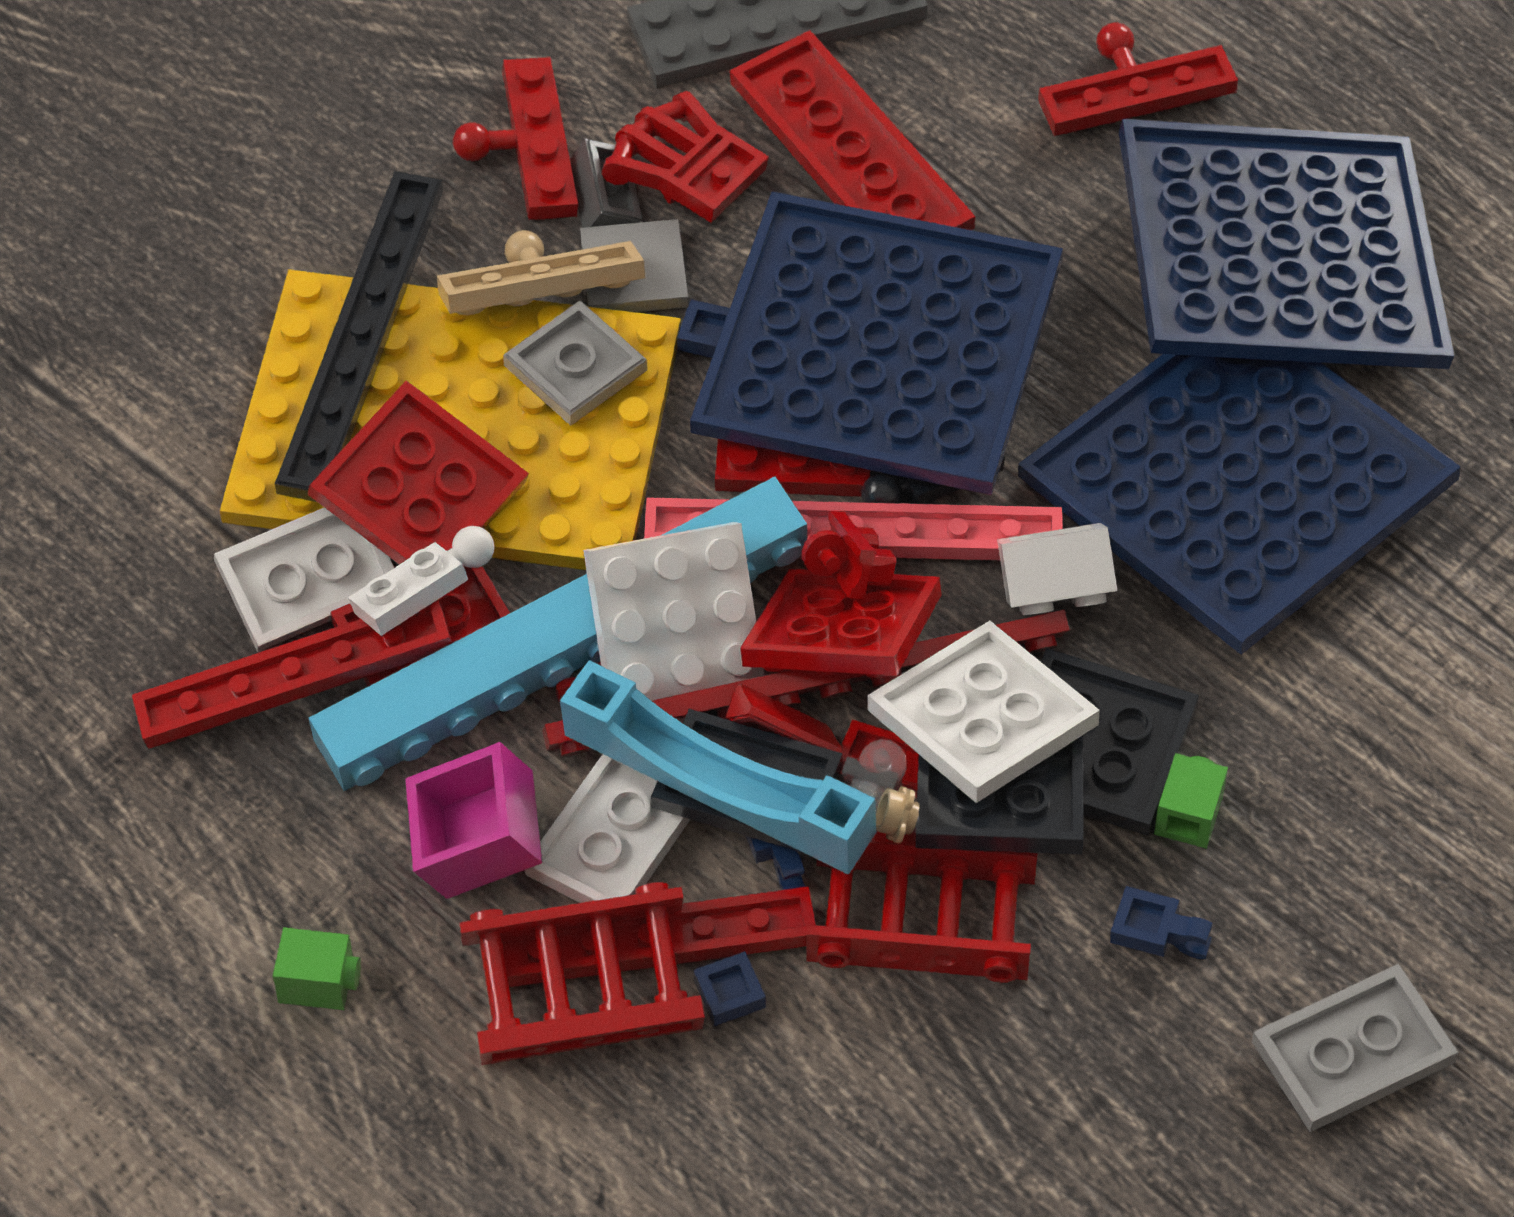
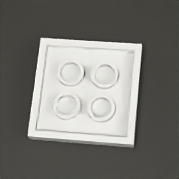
[583,522,764,701]
[868,621,1100,803]

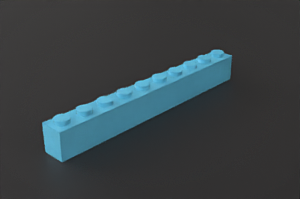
[309,476,807,791]

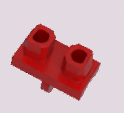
[802,511,896,599]

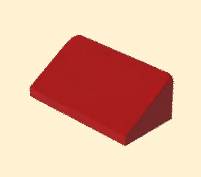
[725,684,842,753]

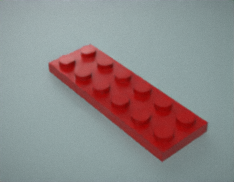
[730,30,975,230]

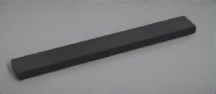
[275,171,443,502]

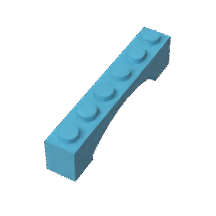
[560,660,876,875]

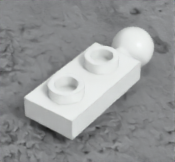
[348,526,494,636]

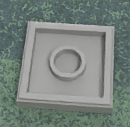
[580,219,688,312]
[503,301,647,426]

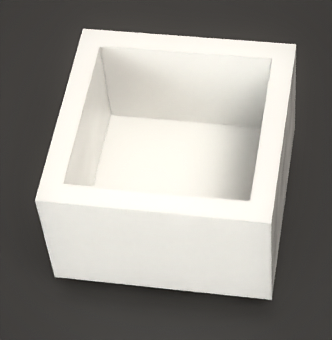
[997,523,1118,615]

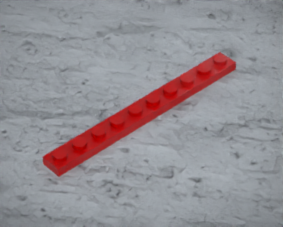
[542,610,1070,757]

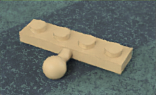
[437,230,645,315]

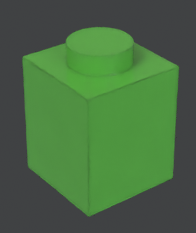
[1154,753,1228,849]
[273,927,361,1010]

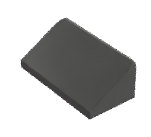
[570,138,643,228]

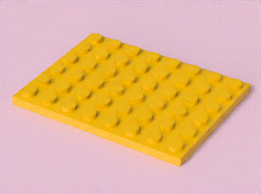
[220,269,681,570]

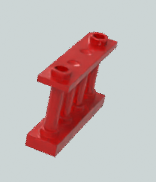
[806,828,1038,983]
[459,882,705,1065]

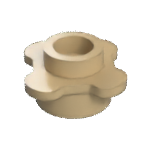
[876,786,919,843]

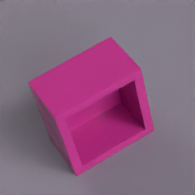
[405,742,542,899]

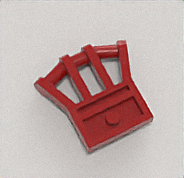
[602,91,769,223]

